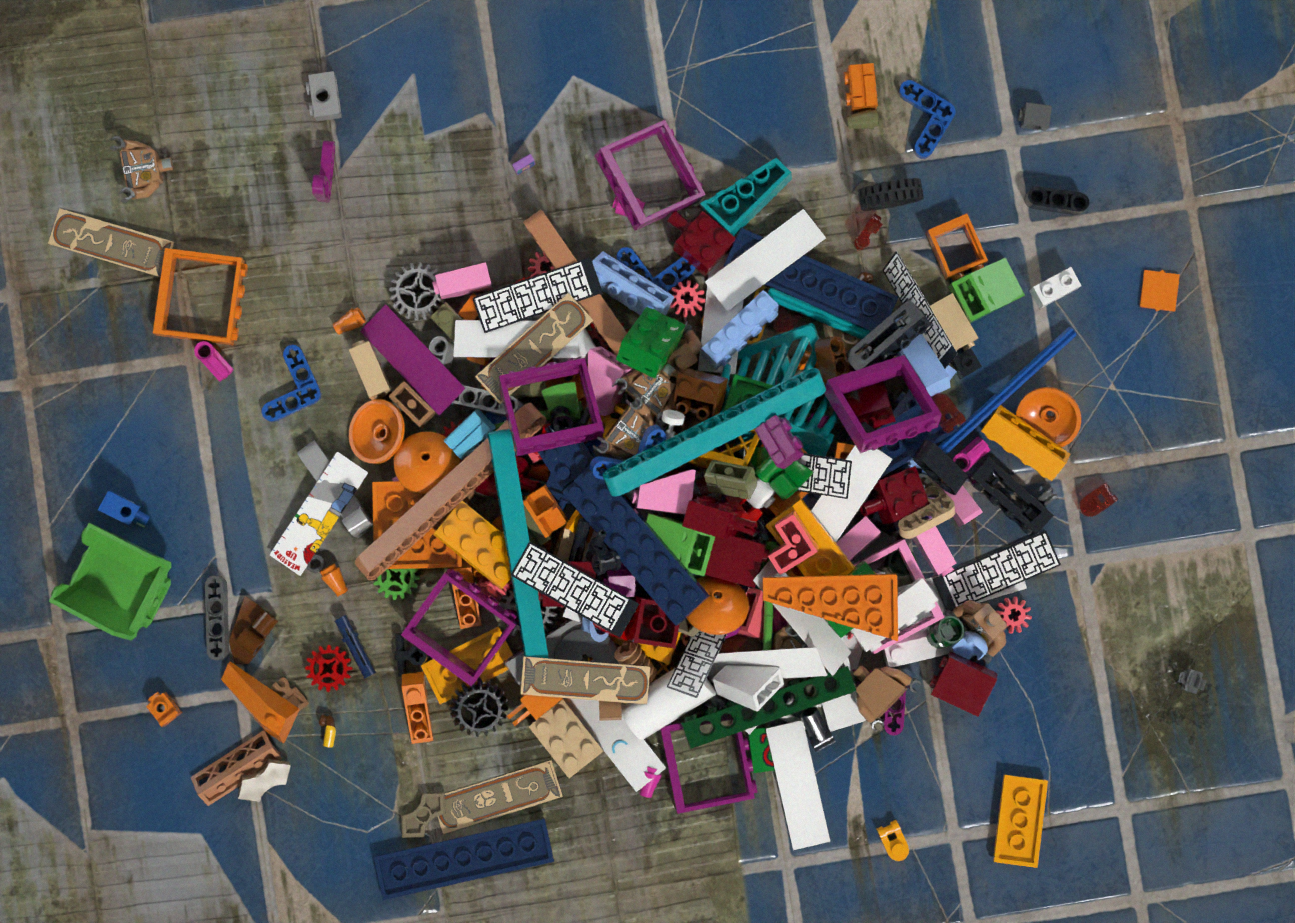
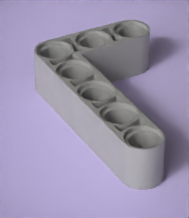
[429,336,524,417]
[297,440,373,538]

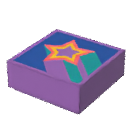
[512,154,535,175]

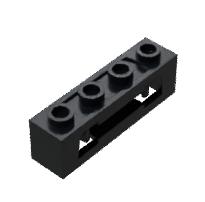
[846,299,931,370]
[969,457,1054,535]

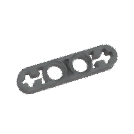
[205,576,229,660]

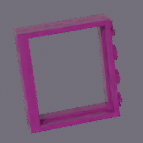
[594,120,706,231]
[824,355,942,453]
[499,358,604,456]
[401,569,519,687]
[661,714,758,814]

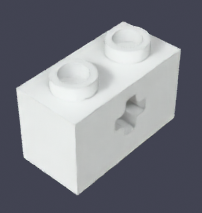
[1029,267,1081,309]

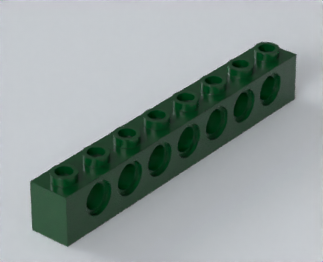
[681,665,856,749]

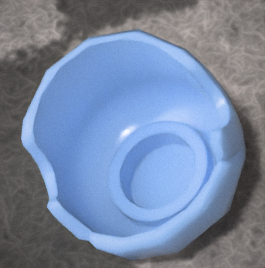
[952,631,988,660]

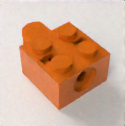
[506,694,563,727]

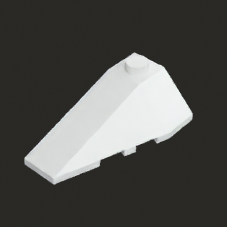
[882,622,967,668]

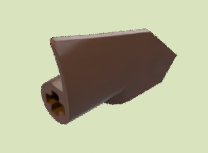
[229,597,278,664]

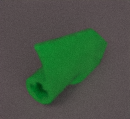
[750,447,813,501]

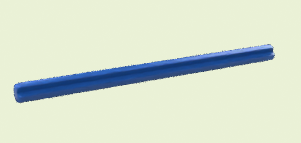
[938,327,1077,454]

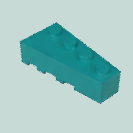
[700,158,792,236]

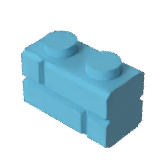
[444,409,496,460]

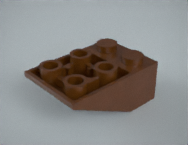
[672,368,728,436]

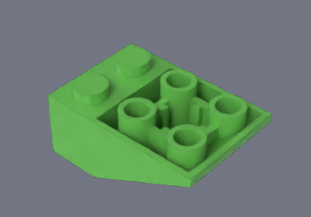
[948,258,1025,323]
[646,513,715,576]

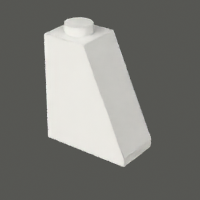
[713,665,784,711]

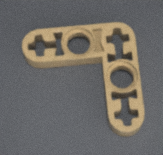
[898,474,955,539]

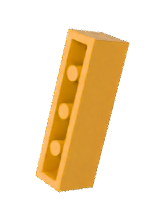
[981,405,1071,481]

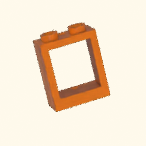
[925,214,988,281]

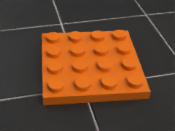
[372,481,462,569]

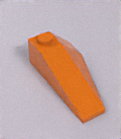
[221,661,300,743]

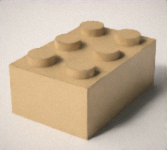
[529,699,604,778]

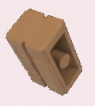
[389,381,437,429]

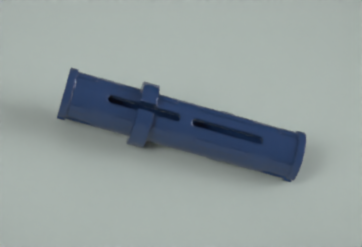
[334,615,376,679]

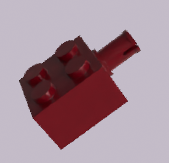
[667,211,736,277]
[474,455,541,500]
[859,466,930,524]
[682,495,758,539]
[626,596,680,649]

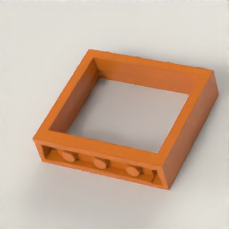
[153,248,248,345]

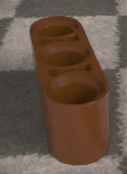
[815,336,853,398]

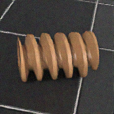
[614,640,657,683]

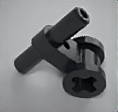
[550,406,590,431]
[586,530,621,575]
[394,633,432,677]

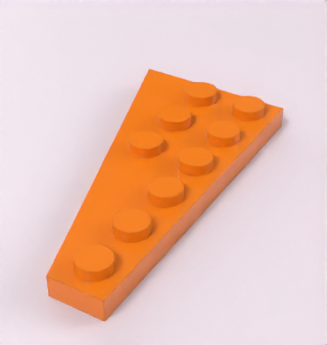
[762,574,898,641]

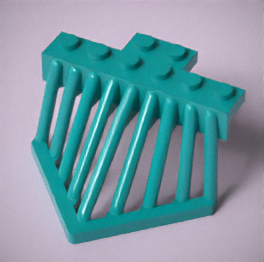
[720,323,839,456]

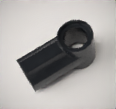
[800,707,835,752]

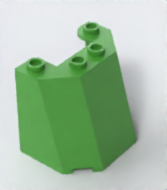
[49,523,171,641]

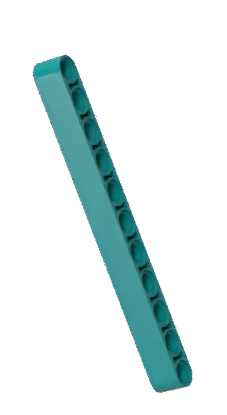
[603,368,826,497]
[488,429,549,659]

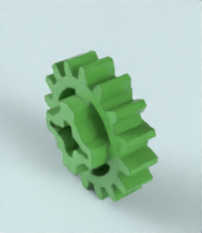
[373,568,420,600]

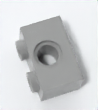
[306,71,342,121]

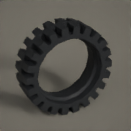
[858,178,924,211]

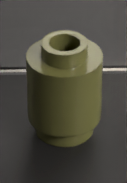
[420,568,449,587]

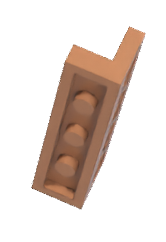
[190,730,282,806]

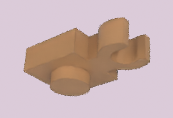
[271,677,309,712]

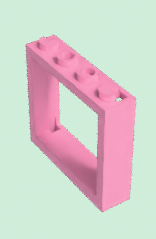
[853,539,945,654]

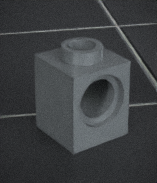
[1018,102,1052,131]

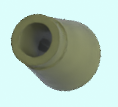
[847,108,879,129]

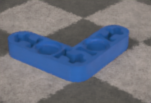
[899,80,956,159]
[616,247,695,292]
[262,345,322,422]
[590,425,666,484]

